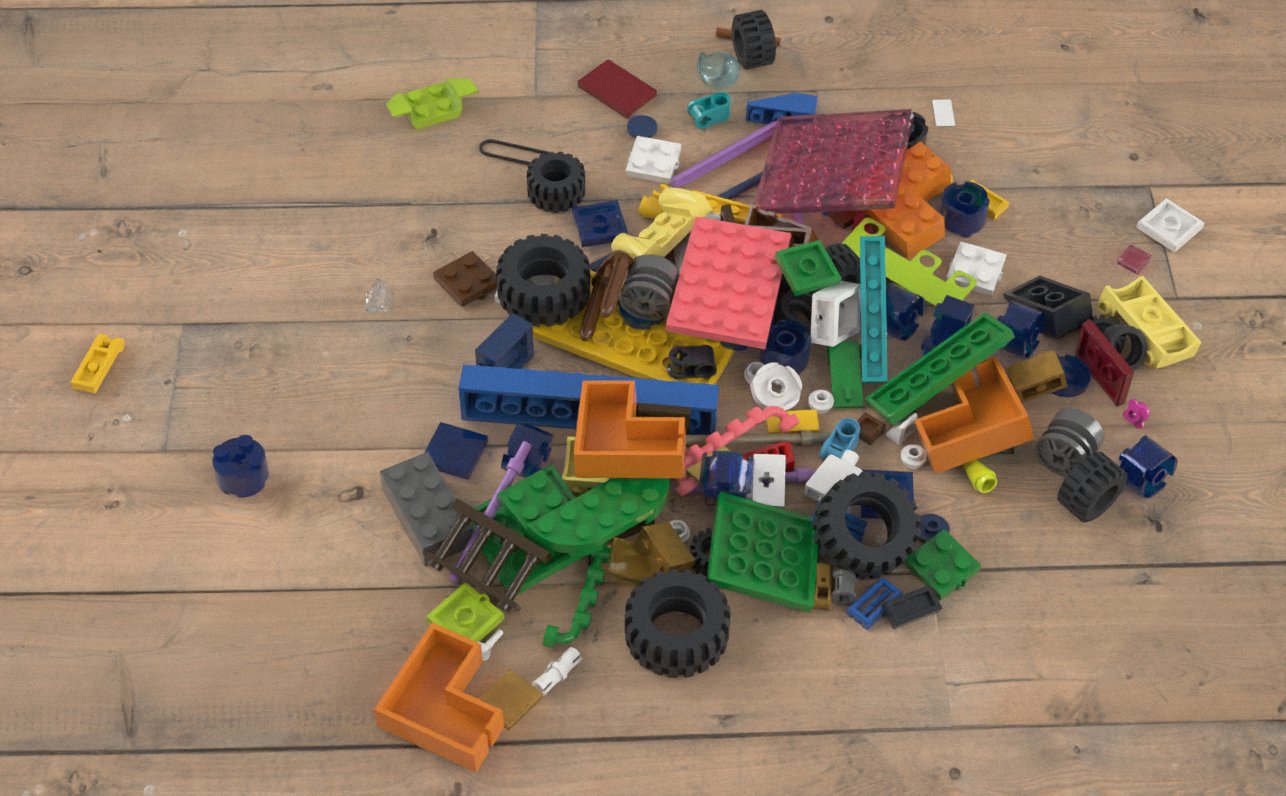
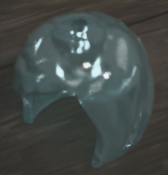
[696,52,740,90]

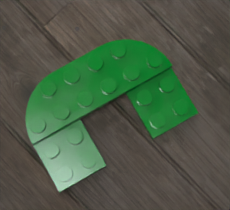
[497,470,670,557]

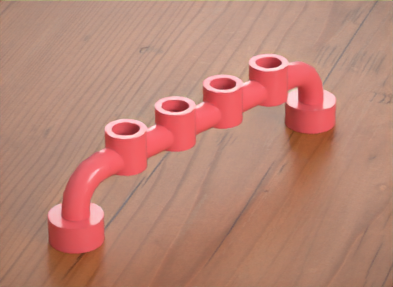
[676,406,800,498]

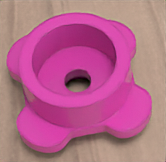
[1123,399,1150,429]

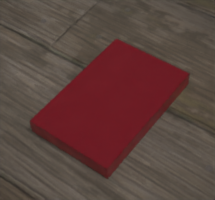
[578,59,657,118]
[1075,320,1134,407]

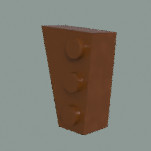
[745,204,819,248]

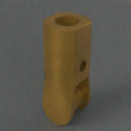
[813,563,833,611]

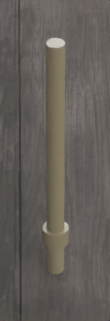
[686,430,831,446]

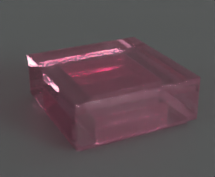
[1117,244,1151,275]

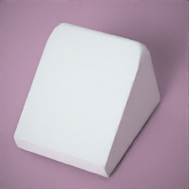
[885,413,918,445]

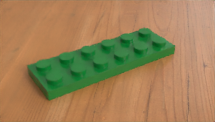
[865,312,1015,425]

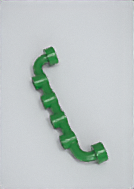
[542,540,612,648]

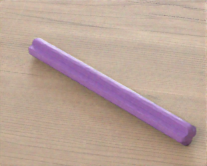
[670,121,782,188]

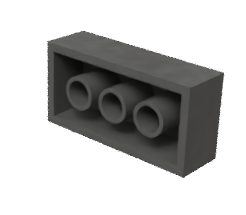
[380,452,473,567]

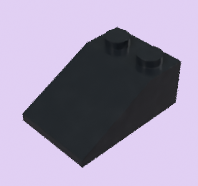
[1004,276,1093,339]

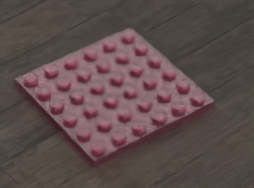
[754,109,913,214]

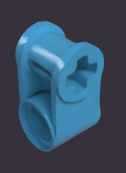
[819,418,860,460]

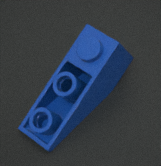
[746,93,818,131]

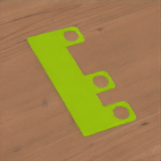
[842,218,977,315]

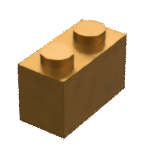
[1006,350,1068,403]
[634,521,696,574]

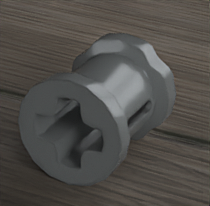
[832,570,856,606]

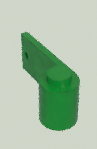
[827,340,863,408]

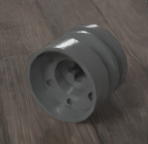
[619,254,680,321]
[1035,408,1105,477]

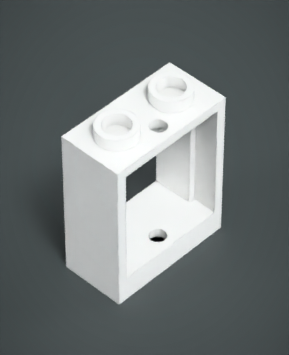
[810,281,861,347]

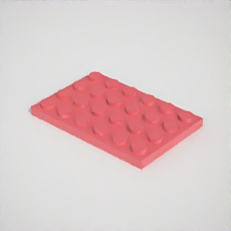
[666,216,791,349]

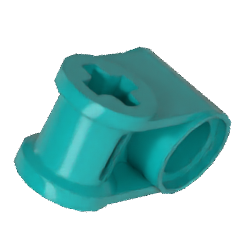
[686,92,731,129]

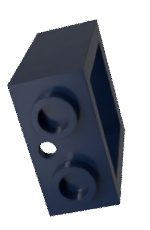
[475,313,534,369]

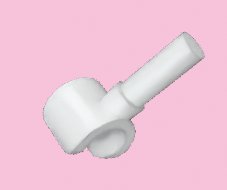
[476,629,503,660]

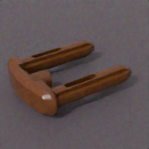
[579,250,634,342]

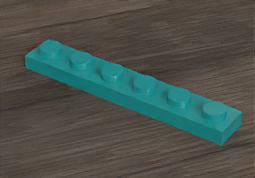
[860,236,888,384]

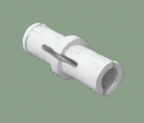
[532,647,582,696]

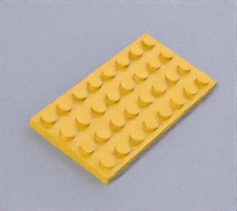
[533,270,739,385]

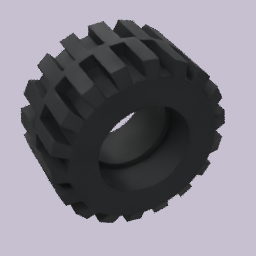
[731,10,776,70]
[527,151,585,213]
[809,243,860,305]
[1057,452,1127,523]

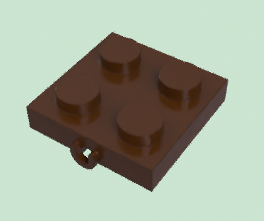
[433,251,497,307]

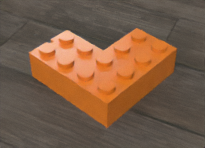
[847,141,951,260]
[914,356,1034,474]
[573,381,686,478]
[374,622,504,773]

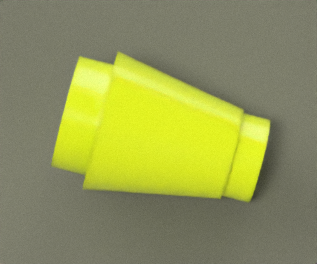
[963,460,997,493]

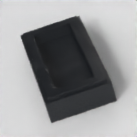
[881,585,943,630]

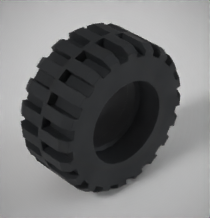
[496,234,590,327]
[812,472,921,580]
[624,569,731,678]

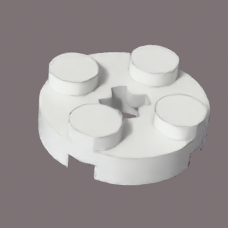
[750,362,802,411]

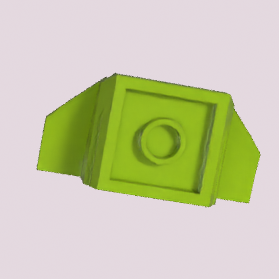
[386,78,479,129]

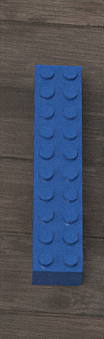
[458,364,719,435]

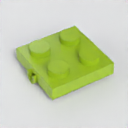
[426,583,504,642]

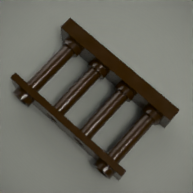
[423,498,552,612]

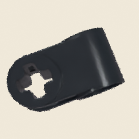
[667,345,717,380]

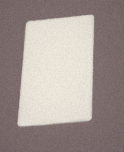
[932,99,955,126]

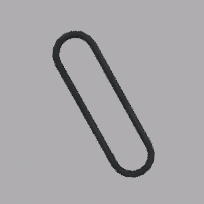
[479,139,548,165]

